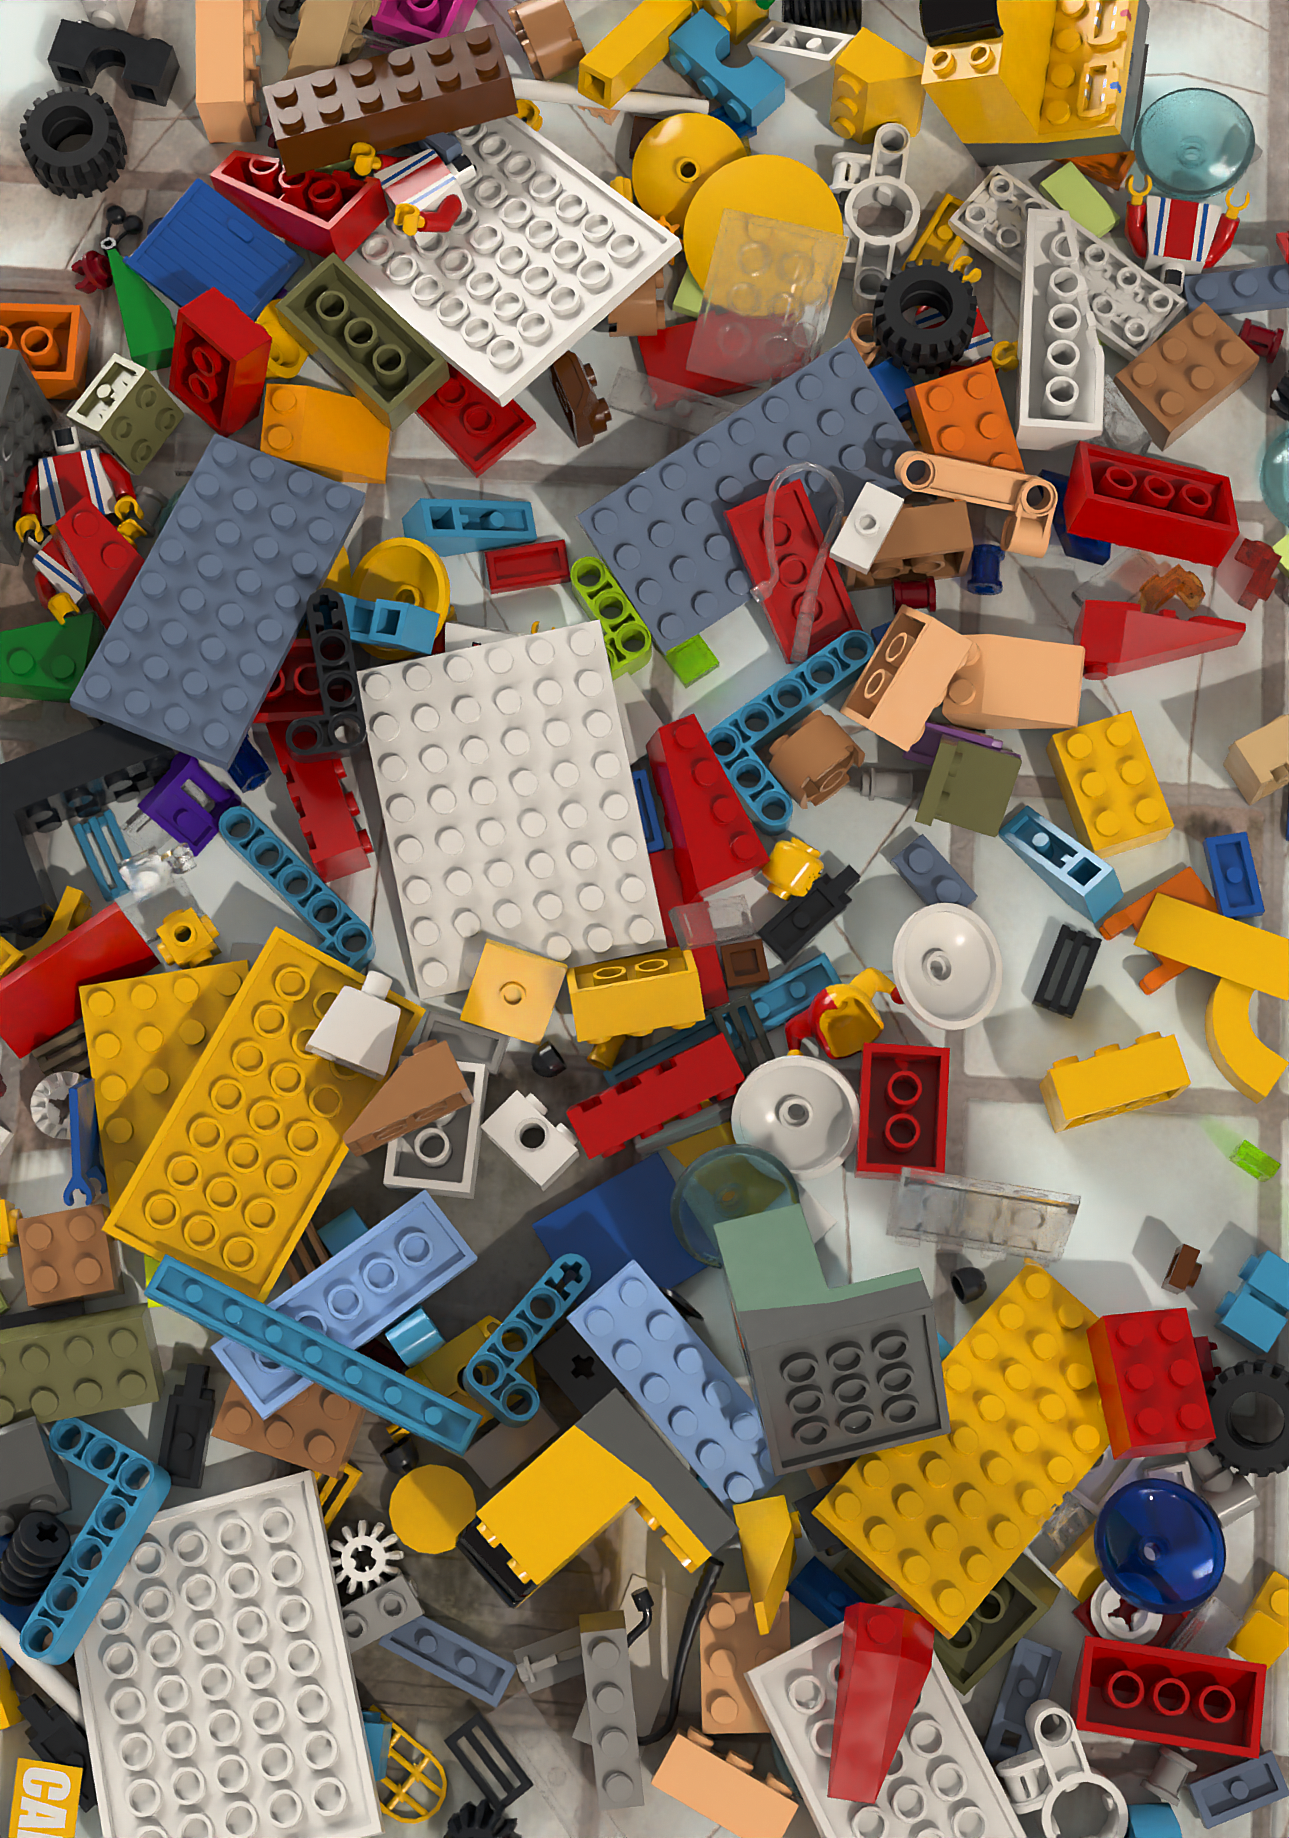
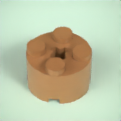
[507,0,586,81]
[608,267,665,337]
[769,710,865,809]

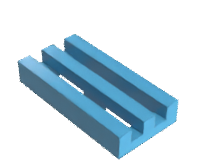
[73,809,145,902]

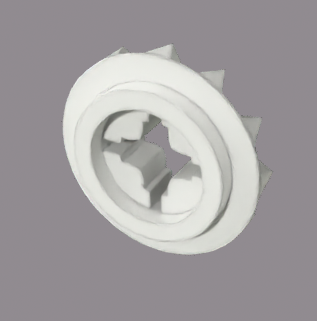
[30,1071,87,1139]
[1090,1574,1163,1645]

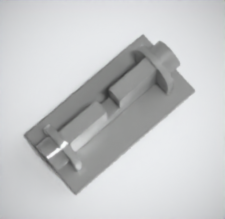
[341,1574,425,1654]
[513,1625,584,1694]

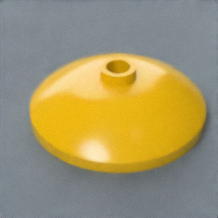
[632,113,748,235]
[349,537,450,661]

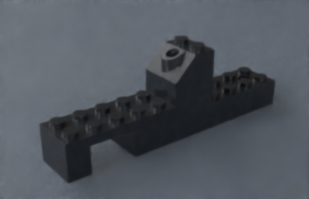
[0,723,180,938]

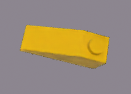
[732,1495,802,1635]

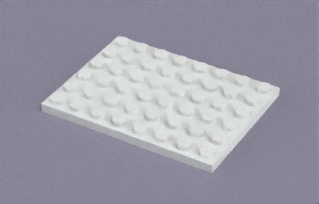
[322,115,682,407]
[357,619,668,1000]
[63,1470,386,1838]

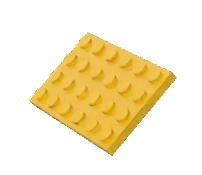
[79,959,251,1241]

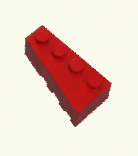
[210,150,390,262]
[48,496,145,630]
[645,713,770,907]
[266,722,374,884]
[566,1032,746,1160]

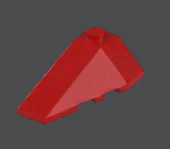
[1073,599,1246,680]
[827,1602,935,1804]

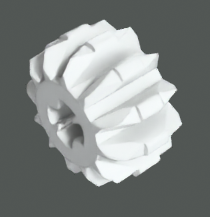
[330,1520,404,1595]

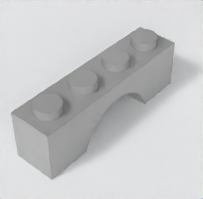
[579,1610,644,1811]

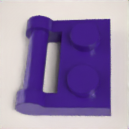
[137,752,242,857]

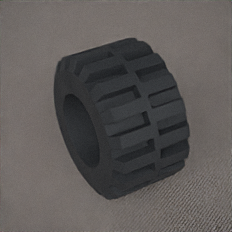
[19,86,127,199]
[872,259,978,375]
[1206,1359,1289,1477]

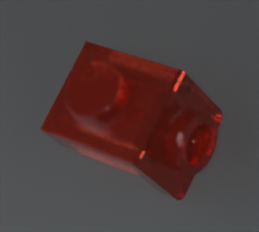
[1234,538,1282,611]

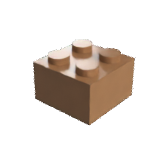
[16,1204,125,1309]

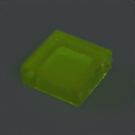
[663,634,720,688]
[1228,1140,1282,1182]

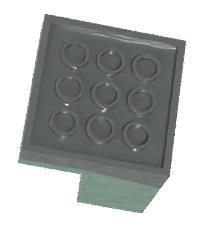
[713,1203,951,1476]

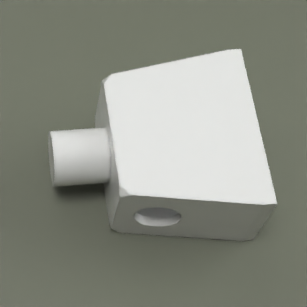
[304,971,401,1081]

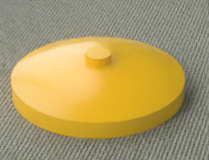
[683,154,844,319]

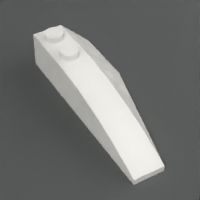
[1014,208,1105,451]

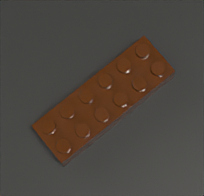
[262,24,519,177]

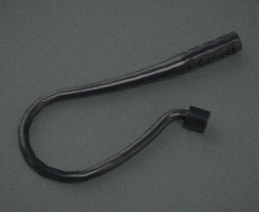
[627,1557,724,1746]

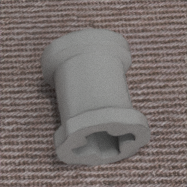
[120,485,169,538]
[1140,1745,1198,1807]

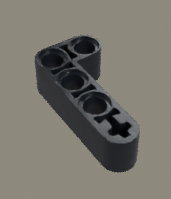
[285,588,366,763]

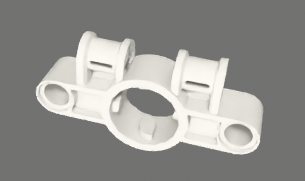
[829,123,920,315]
[996,1699,1128,1838]

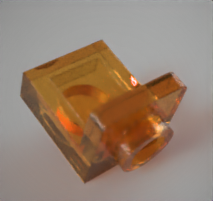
[1137,564,1206,614]

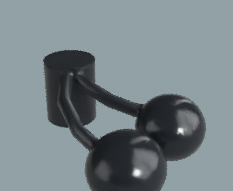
[100,205,144,259]

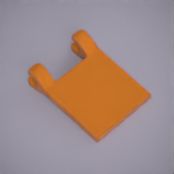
[1099,866,1218,995]

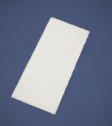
[572,1575,693,1759]

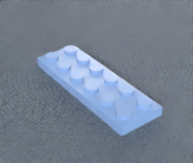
[210,1190,478,1421]
[566,1260,787,1518]

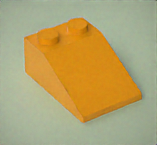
[260,384,391,484]

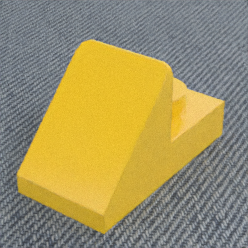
[1225,1570,1289,1671]

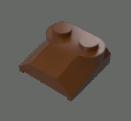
[548,350,612,448]

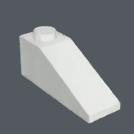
[747,20,855,89]

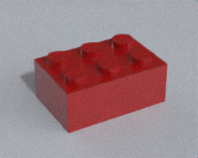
[168,287,272,438]
[854,1042,950,1183]
[1086,1308,1216,1460]

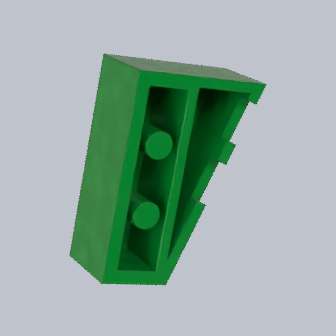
[0,612,104,703]

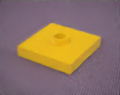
[460,939,567,1046]

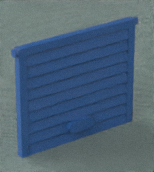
[122,178,305,322]
[532,1152,720,1307]

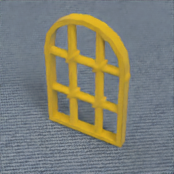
[369,1704,448,1824]

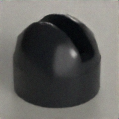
[531,1040,567,1078]
[950,1266,987,1304]
[380,1437,419,1475]

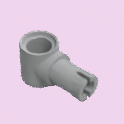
[1184,1443,1260,1529]

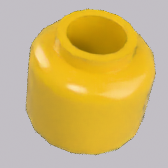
[762,836,824,901]

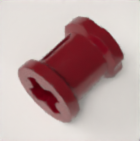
[1238,318,1284,364]
[891,576,936,615]

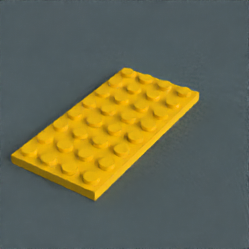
[101,926,426,1304]
[811,1259,1110,1640]

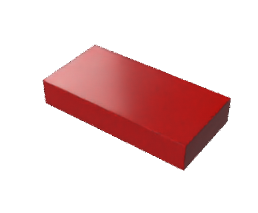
[484,539,571,595]

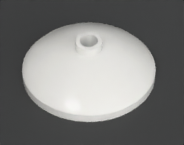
[892,903,1003,1030]
[731,1055,860,1181]

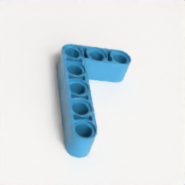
[706,630,874,836]
[219,806,376,973]
[19,1417,171,1665]

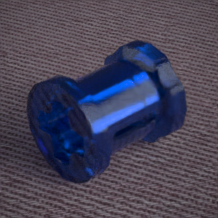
[967,544,1005,595]

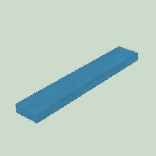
[603,952,843,1087]

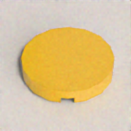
[389,1464,478,1554]

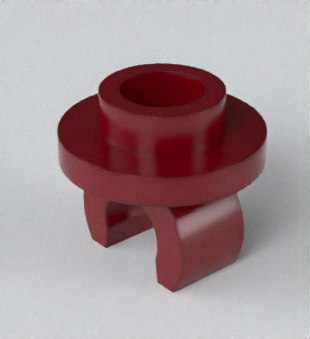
[71,250,113,294]

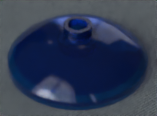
[1094,1478,1226,1615]

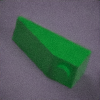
[107,248,176,372]

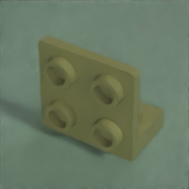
[66,353,184,476]
[915,734,1022,837]

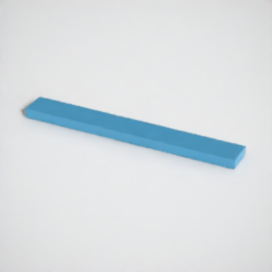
[144,1254,483,1458]

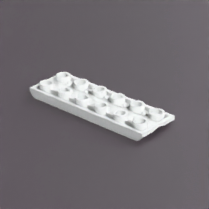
[948,165,1188,361]

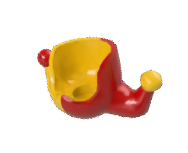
[785,967,905,1060]

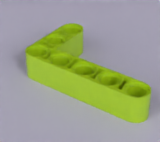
[570,557,652,681]

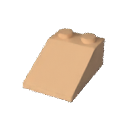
[942,634,1085,730]

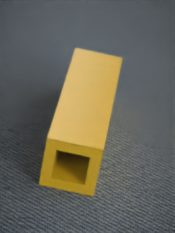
[578,0,693,110]

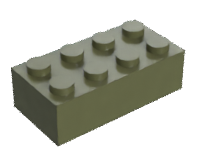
[275,252,450,432]
[0,1302,165,1428]

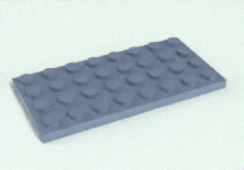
[575,337,925,656]
[70,434,366,770]

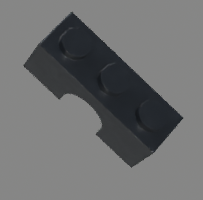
[47,19,180,107]

